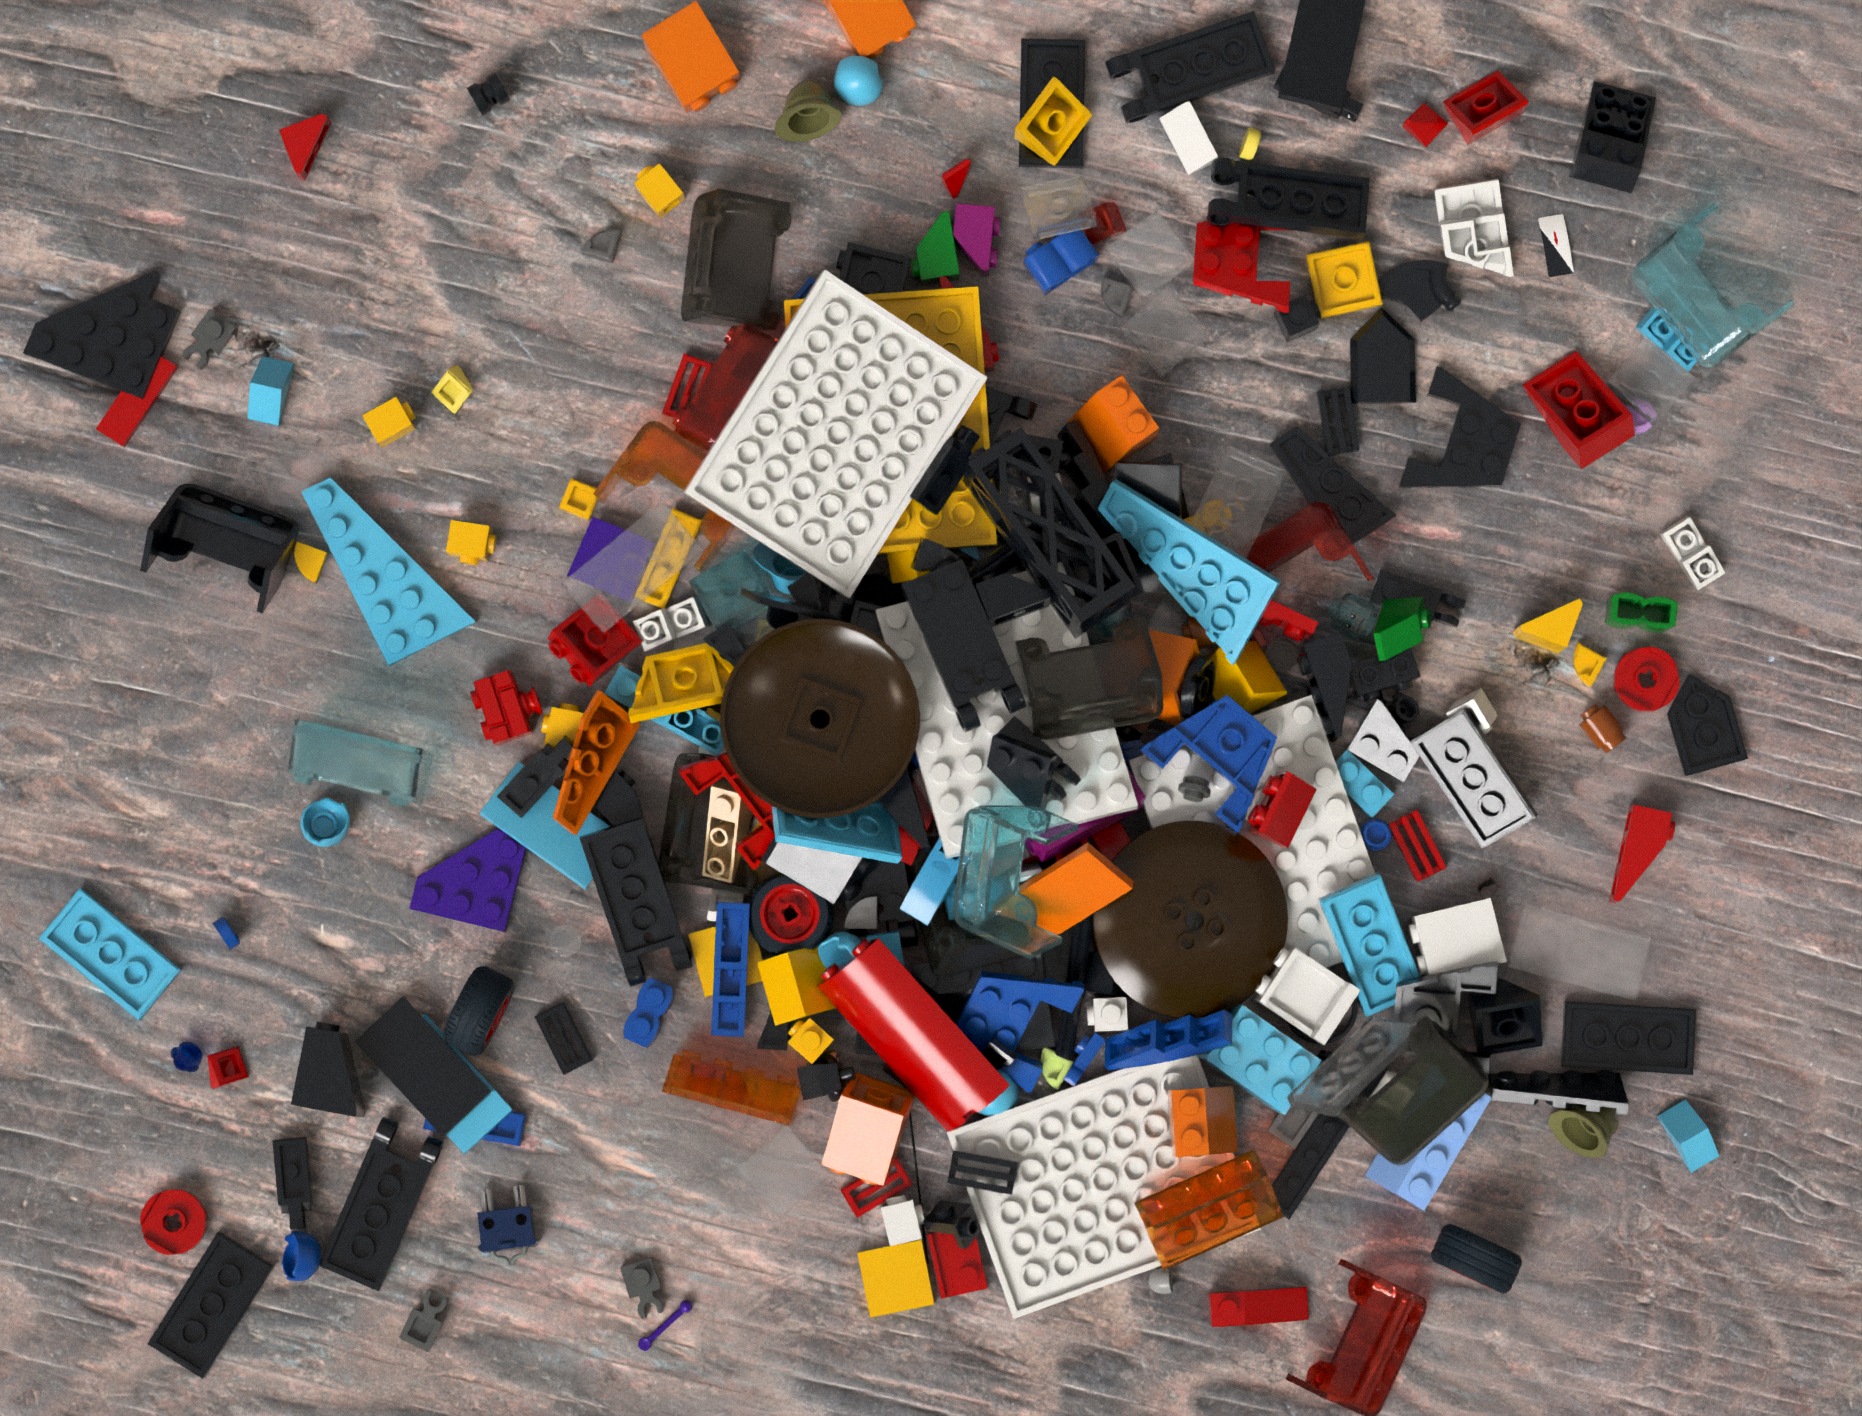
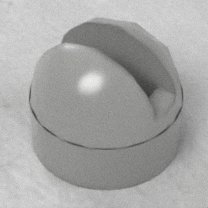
[1148,1267,1173,1294]

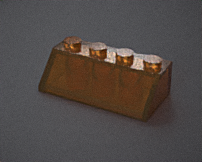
[662,1049,801,1126]
[1134,1149,1284,1271]

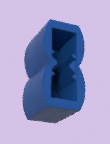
[1023,224,1099,295]
[623,978,674,1048]

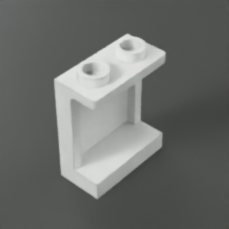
[1408,898,1507,976]
[1254,945,1361,1045]

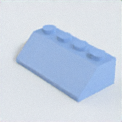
[1364,1064,1492,1211]

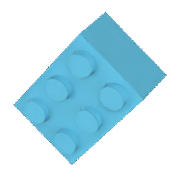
[1197,1004,1322,1115]

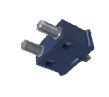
[477,1185,539,1266]

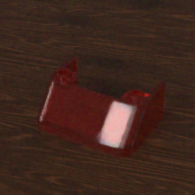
[672,323,778,457]
[1234,502,1376,647]
[1286,1259,1427,1416]

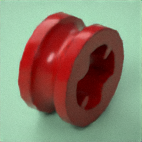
[519,686,544,719]

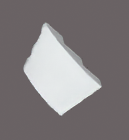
[1434,178,1514,277]

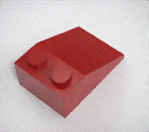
[1523,351,1635,470]

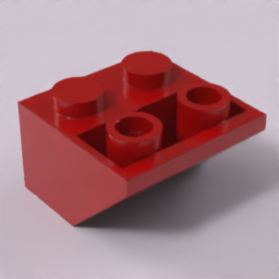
[1247,771,1317,848]

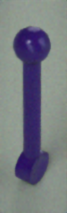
[638,1300,693,1351]

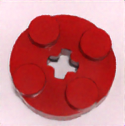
[1613,647,1680,712]
[140,1189,208,1255]

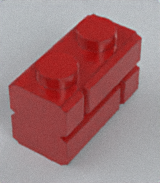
[470,670,533,746]

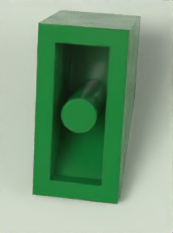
[911,211,959,286]
[1373,596,1431,661]

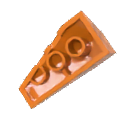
[552,690,641,835]

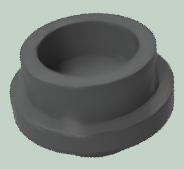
[1178,776,1211,802]

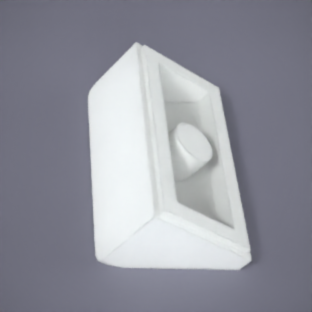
[1159,101,1218,176]

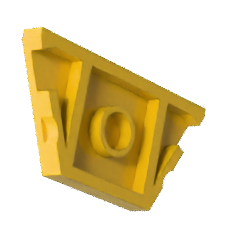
[628,643,734,723]

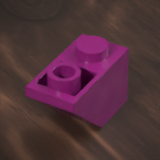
[953,203,1001,276]

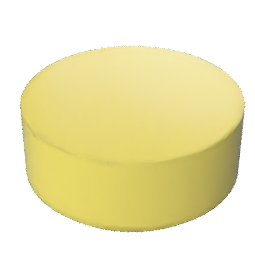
[1238,127,1261,161]

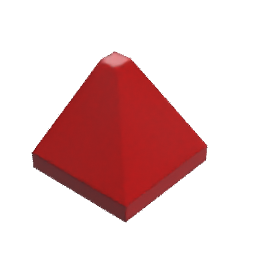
[1402,103,1448,148]
[942,158,971,200]
[207,1046,249,1090]

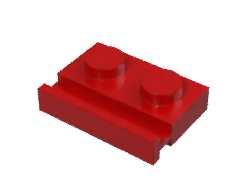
[927,1232,988,1299]

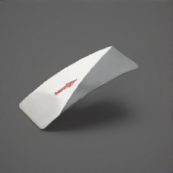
[1538,214,1574,277]

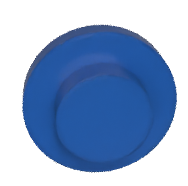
[1360,818,1392,851]

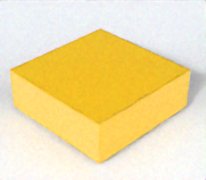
[559,478,602,521]

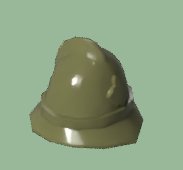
[775,79,842,142]
[1548,1104,1619,1158]

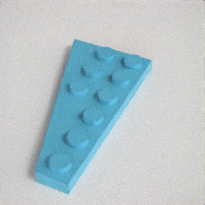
[301,478,476,666]
[1098,479,1281,665]

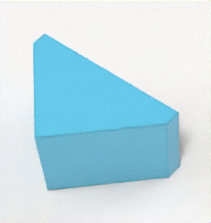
[247,356,295,426]
[1657,1099,1719,1173]

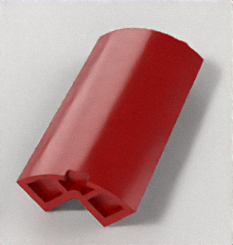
[817,938,1010,1132]

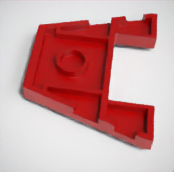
[1193,221,1293,313]
[678,752,775,870]

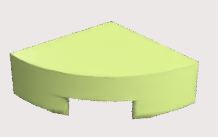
[1041,1047,1073,1090]

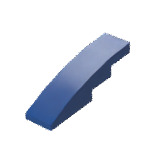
[711,902,750,1037]
[1105,1010,1232,1070]

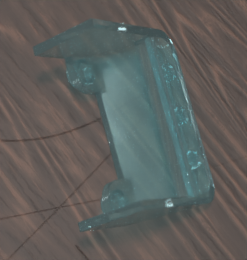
[1632,203,1795,367]
[288,719,433,808]
[953,805,1079,959]

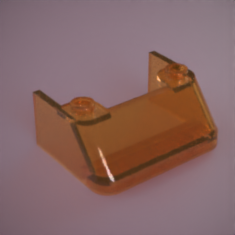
[593,421,736,575]

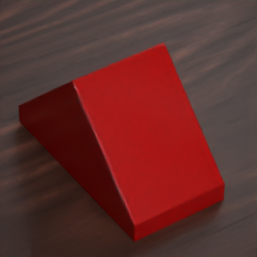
[279,114,332,181]

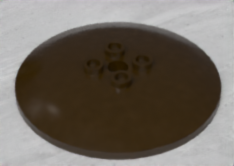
[720,619,920,818]
[1092,820,1288,1018]

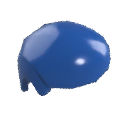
[282,1230,321,1281]

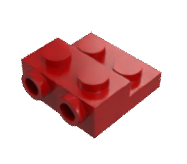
[547,593,643,687]

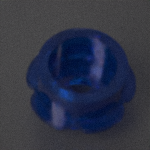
[171,1042,203,1072]

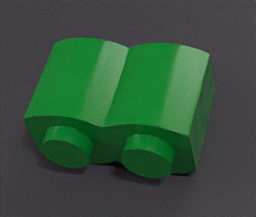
[1605,592,1678,633]

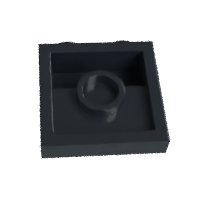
[836,242,911,294]

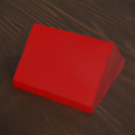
[1443,70,1528,145]

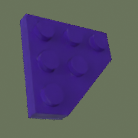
[409,829,527,932]

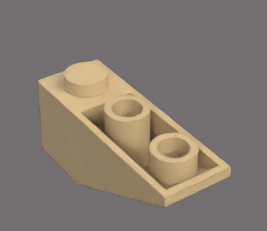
[702,777,753,883]

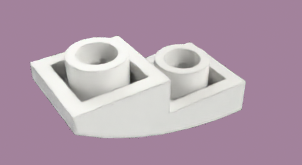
[1660,516,1725,590]
[633,597,710,652]

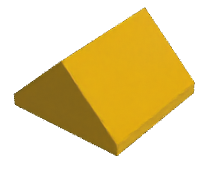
[1014,77,1092,166]
[1513,598,1583,654]
[1211,640,1287,714]
[757,947,836,1026]

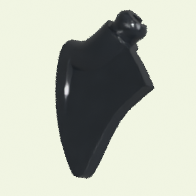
[1378,260,1461,322]

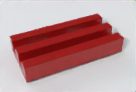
[662,353,715,425]
[1388,810,1447,883]
[841,1156,913,1218]

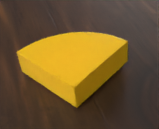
[294,541,328,584]
[1573,643,1607,687]

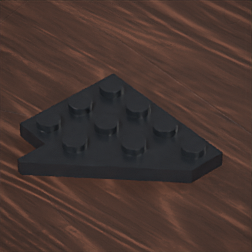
[23,271,181,399]

